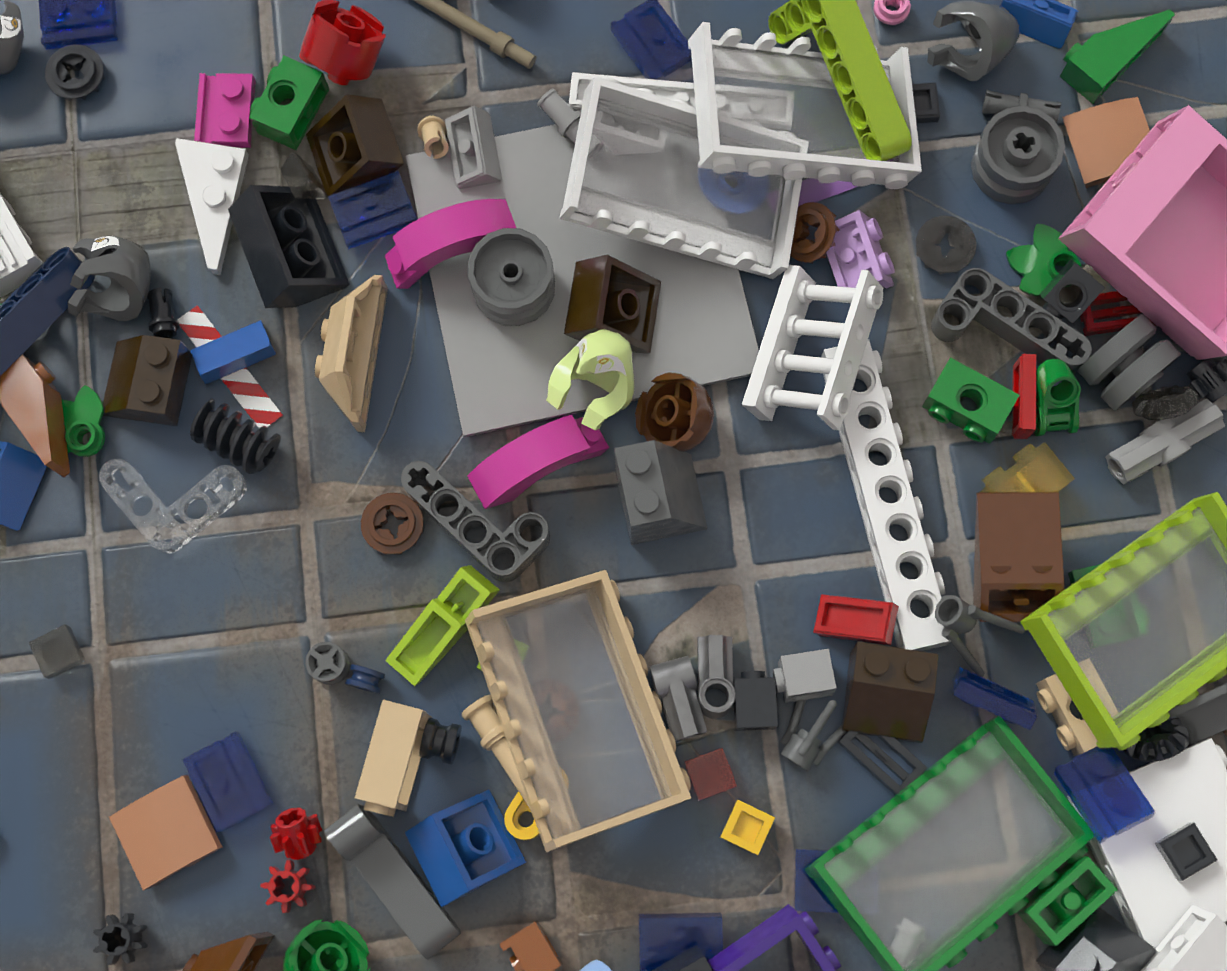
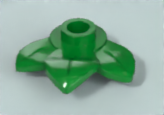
[1006,224,1082,296]
[62,385,105,457]

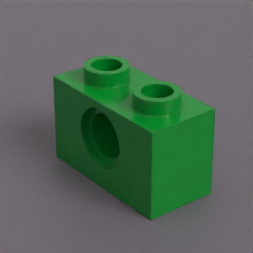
[249,55,330,150]
[922,357,1019,444]
[1017,856,1118,946]

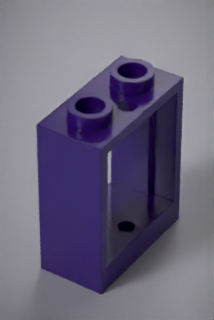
[707,904,842,971]

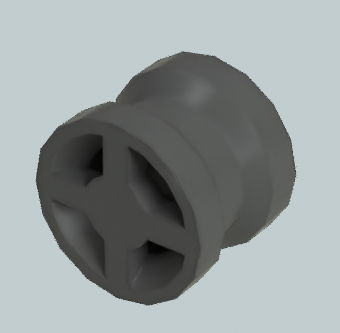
[305,642,351,685]

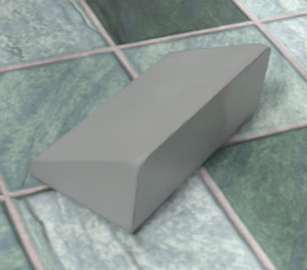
[445,106,502,189]

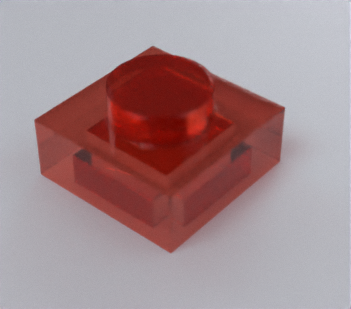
[684,748,737,801]

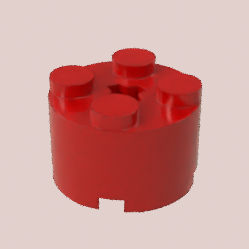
[299,0,386,85]

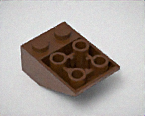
[973,492,1064,622]

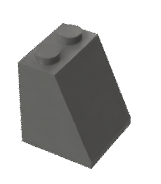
[614,440,707,545]

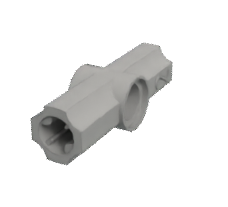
[1105,398,1225,485]

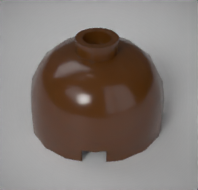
[635,372,714,452]

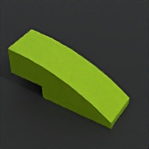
[385,565,500,686]

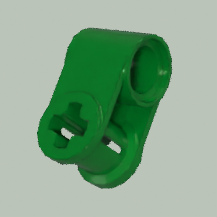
[1034,359,1081,436]

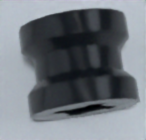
[419,718,461,765]

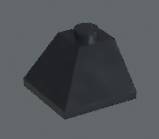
[1036,907,1157,971]

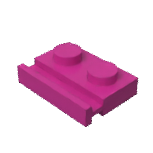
[194,73,256,148]

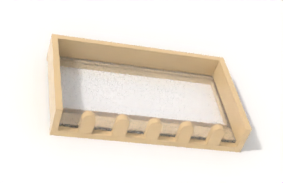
[465,570,691,853]

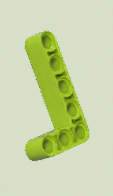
[768,0,912,161]

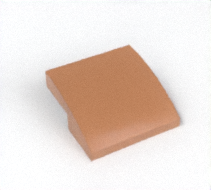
[1062,97,1150,188]
[109,775,222,890]

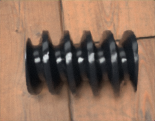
[190,399,281,474]

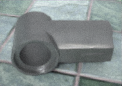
[697,635,736,719]
[649,656,707,741]

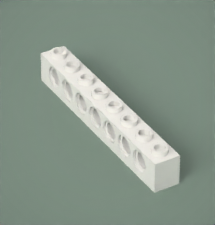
[821,339,950,651]

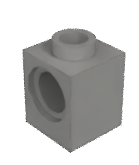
[773,649,837,703]

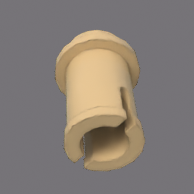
[417,116,449,159]

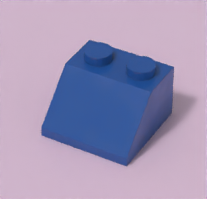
[405,790,526,907]

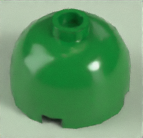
[283,919,370,971]

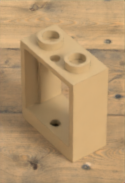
[355,700,433,817]

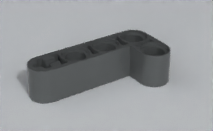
[931,268,1092,375]
[401,461,550,582]
[324,804,461,960]

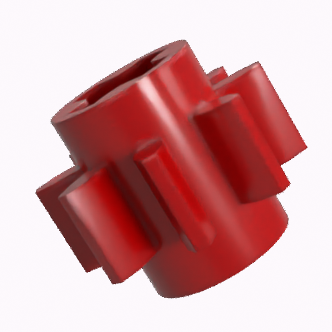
[269,808,322,860]
[260,860,315,913]

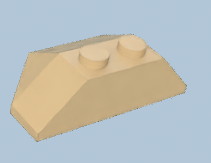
[315,275,388,432]

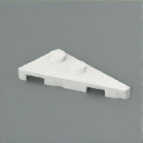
[175,138,249,275]

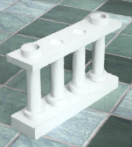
[742,265,883,430]

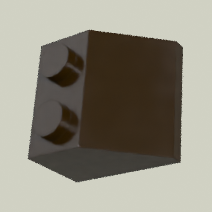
[306,94,404,199]
[564,254,661,354]
[103,335,192,426]
[841,641,939,743]

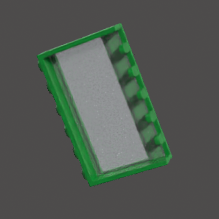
[804,715,1096,971]

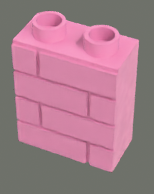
[1058,105,1227,360]

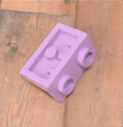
[826,210,895,288]

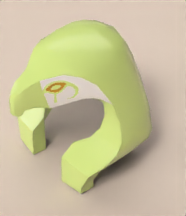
[546,330,634,430]

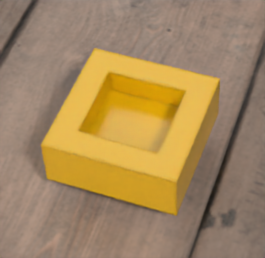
[720,800,775,855]

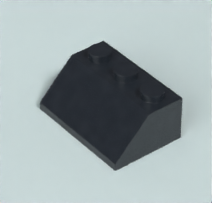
[228,185,350,308]

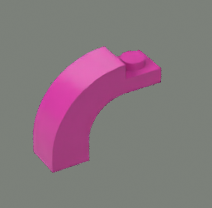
[385,199,517,289]
[467,415,609,509]

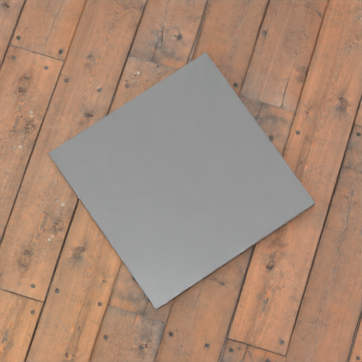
[406,124,759,437]

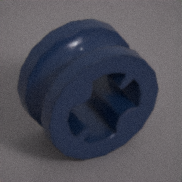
[345,664,385,694]

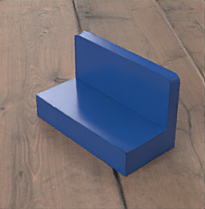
[0,441,47,531]

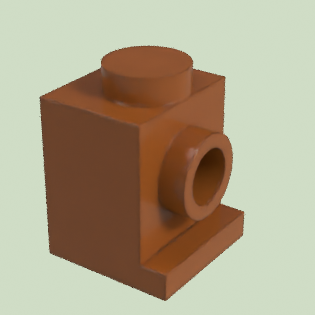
[499,920,563,971]

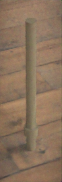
[413,0,536,69]

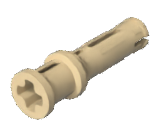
[461,694,550,813]

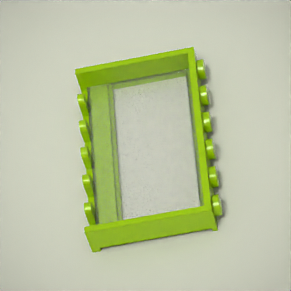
[1020,492,1227,750]

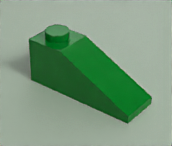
[1059,9,1175,104]

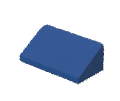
[1001,0,1078,49]
[190,320,276,385]

